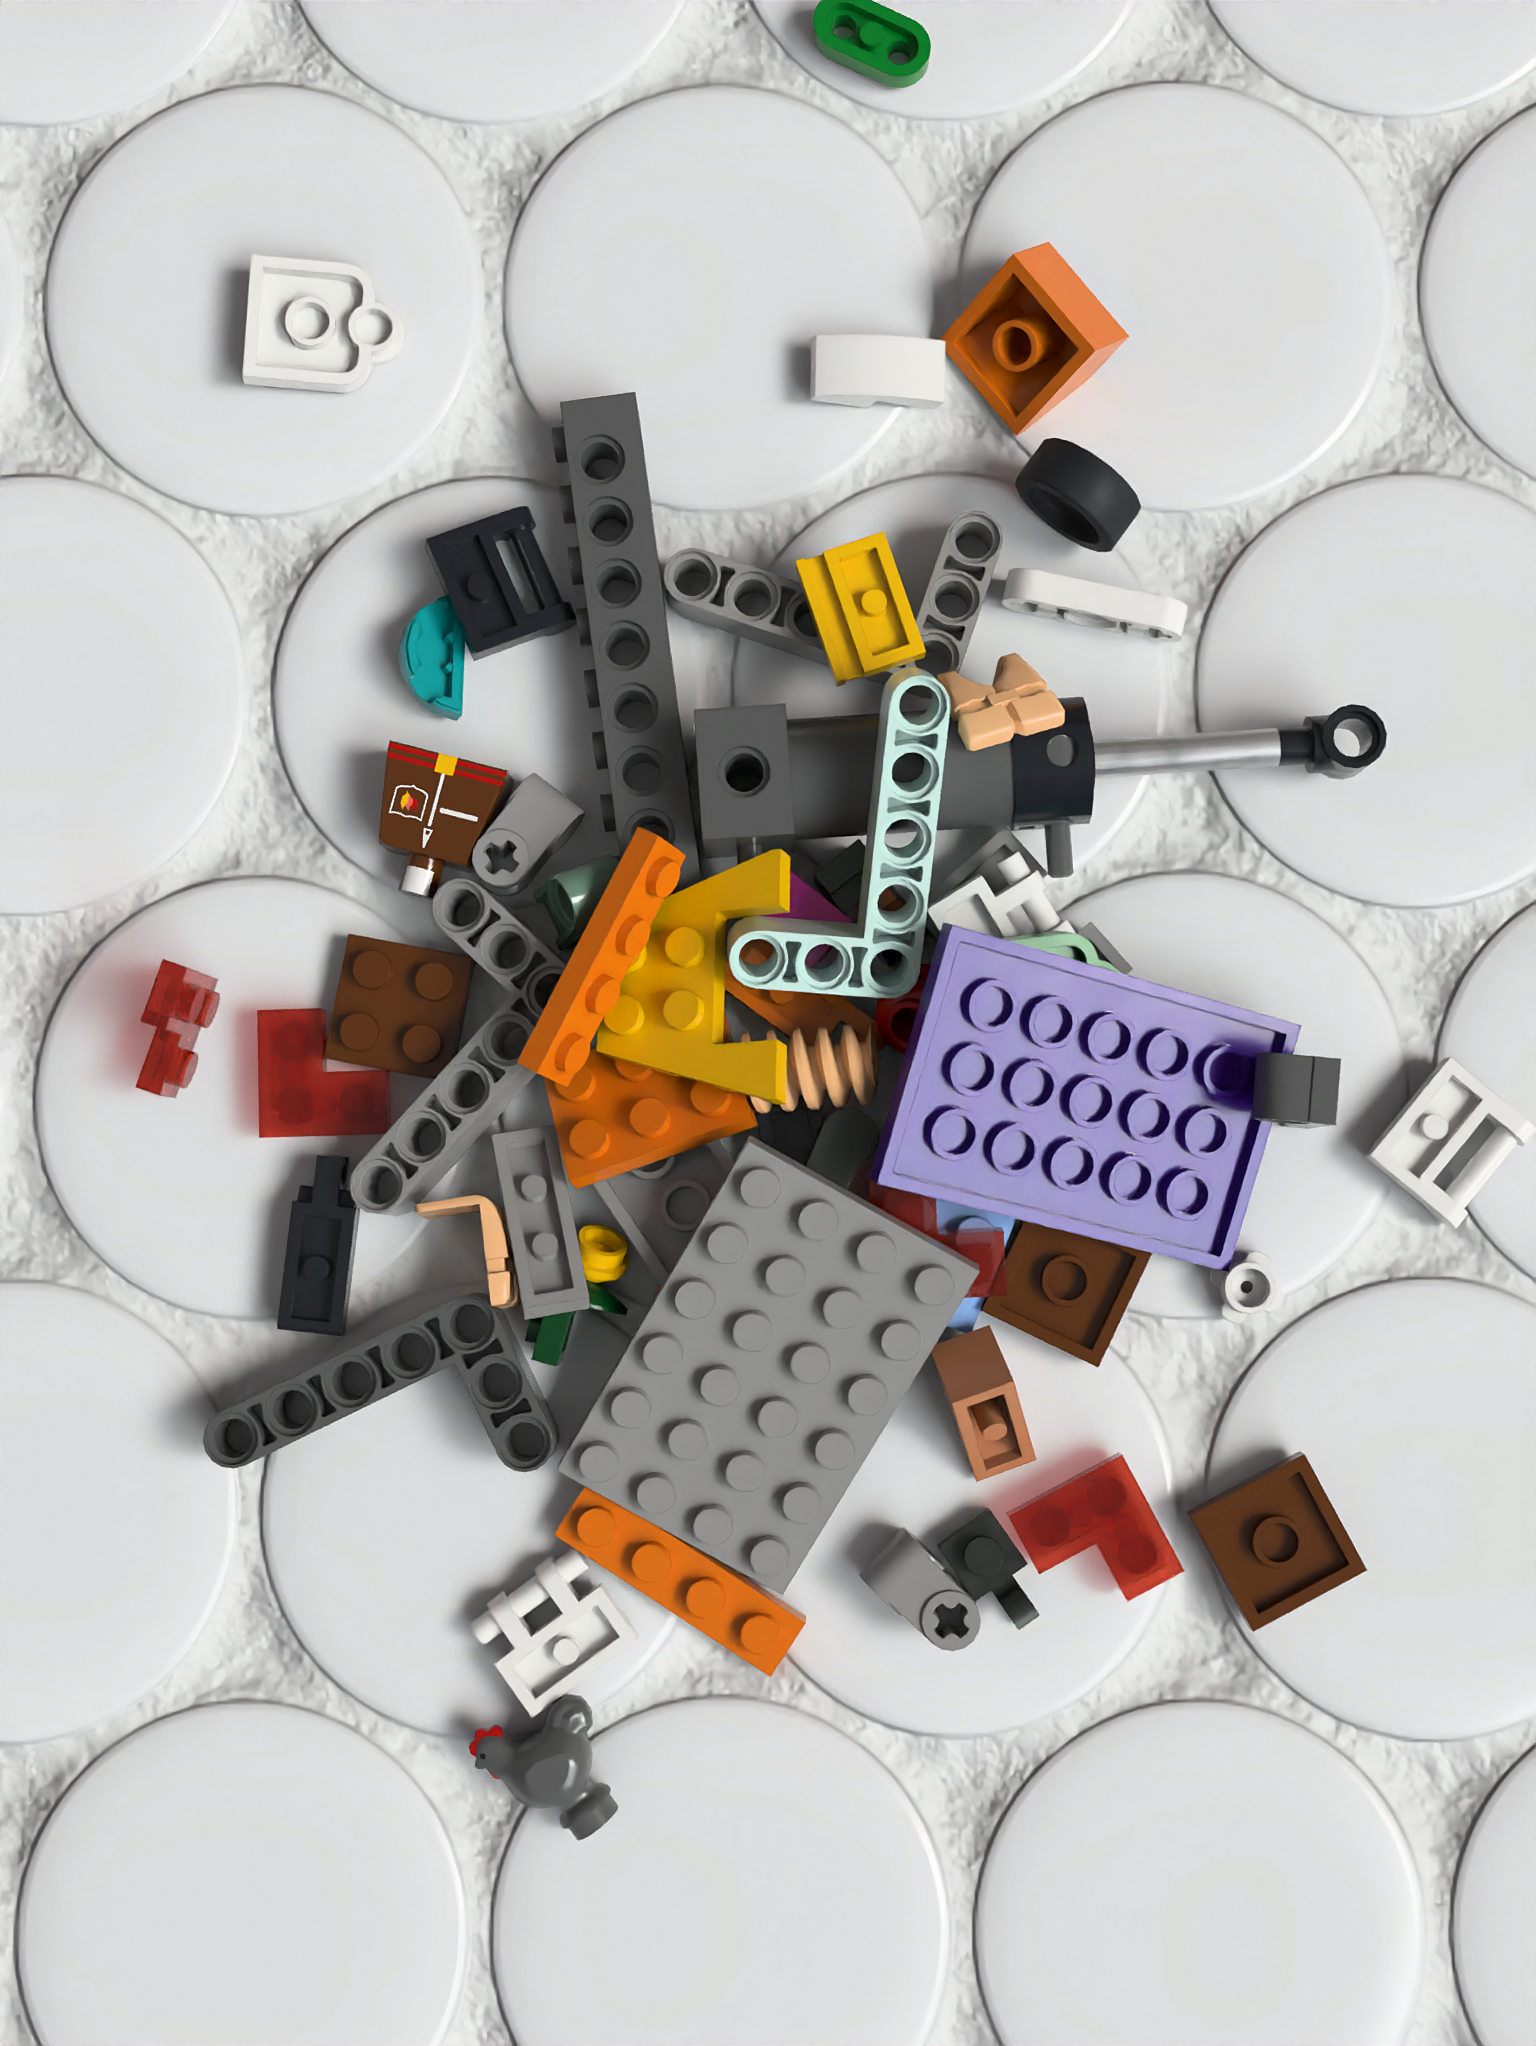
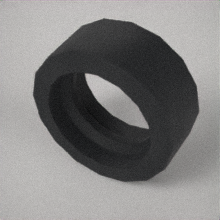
[1015,438,1141,552]

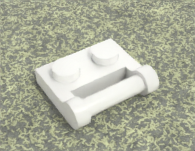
[1364,1057,1536,1229]

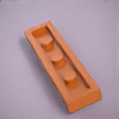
[517,826,686,1087]
[554,1486,807,1677]

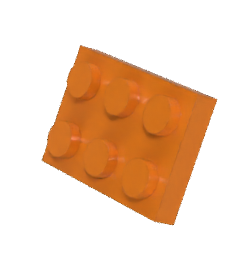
[543,1012,758,1189]

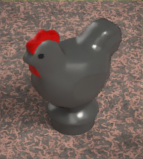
[469,1694,618,1841]

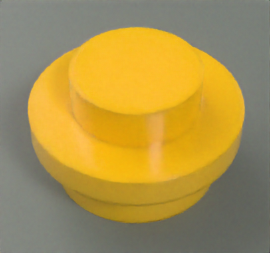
[577,1224,630,1283]

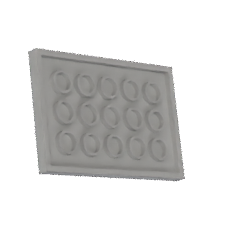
[557,1136,980,1595]

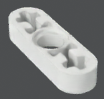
[1002,568,1188,642]

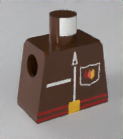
[379,740,514,900]

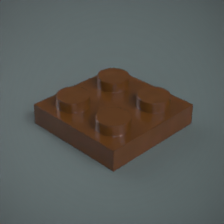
[324,934,476,1079]
[981,1220,1152,1367]
[1187,1451,1367,1632]

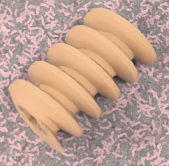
[741,1022,879,1114]

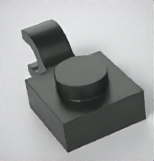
[937,1508,1040,1630]

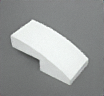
[810,334,945,409]

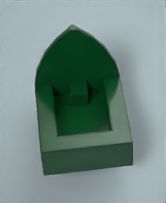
[525,1280,628,1367]

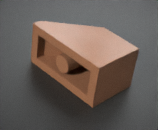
[931,1325,1036,1482]

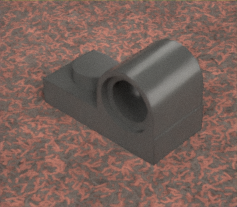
[1251,1053,1341,1129]

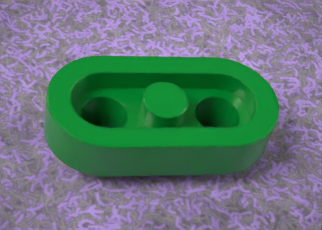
[813,0,931,88]

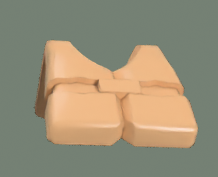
[937,652,1065,751]
[415,1195,521,1309]

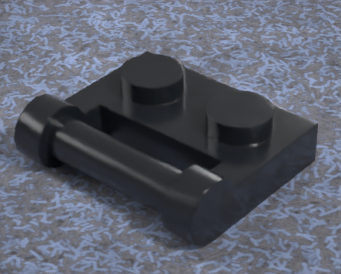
[424,506,577,661]

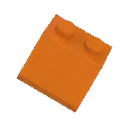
[939,242,1129,436]

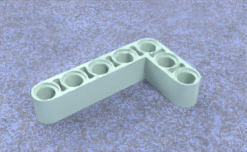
[726,667,950,999]

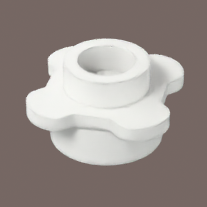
[1210,1251,1283,1323]

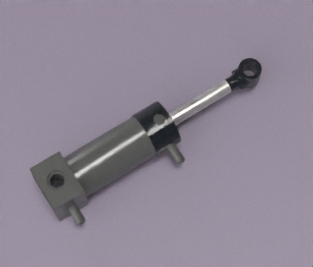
[694,697,1387,878]

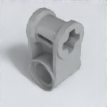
[472,773,585,897]
[859,1527,981,1651]

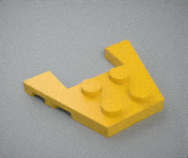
[596,849,791,1105]

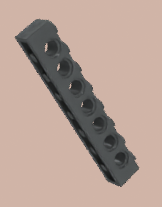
[551,392,702,898]

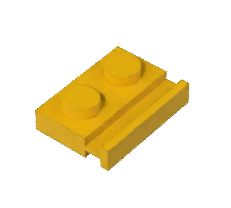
[795,531,926,687]

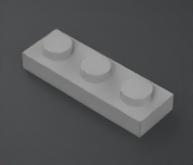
[491,1124,589,1320]

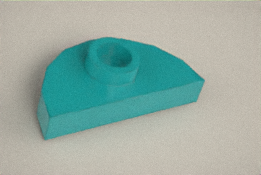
[398,596,465,721]

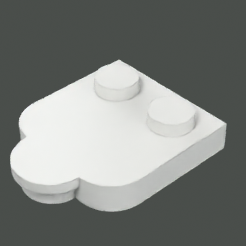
[242,254,406,393]

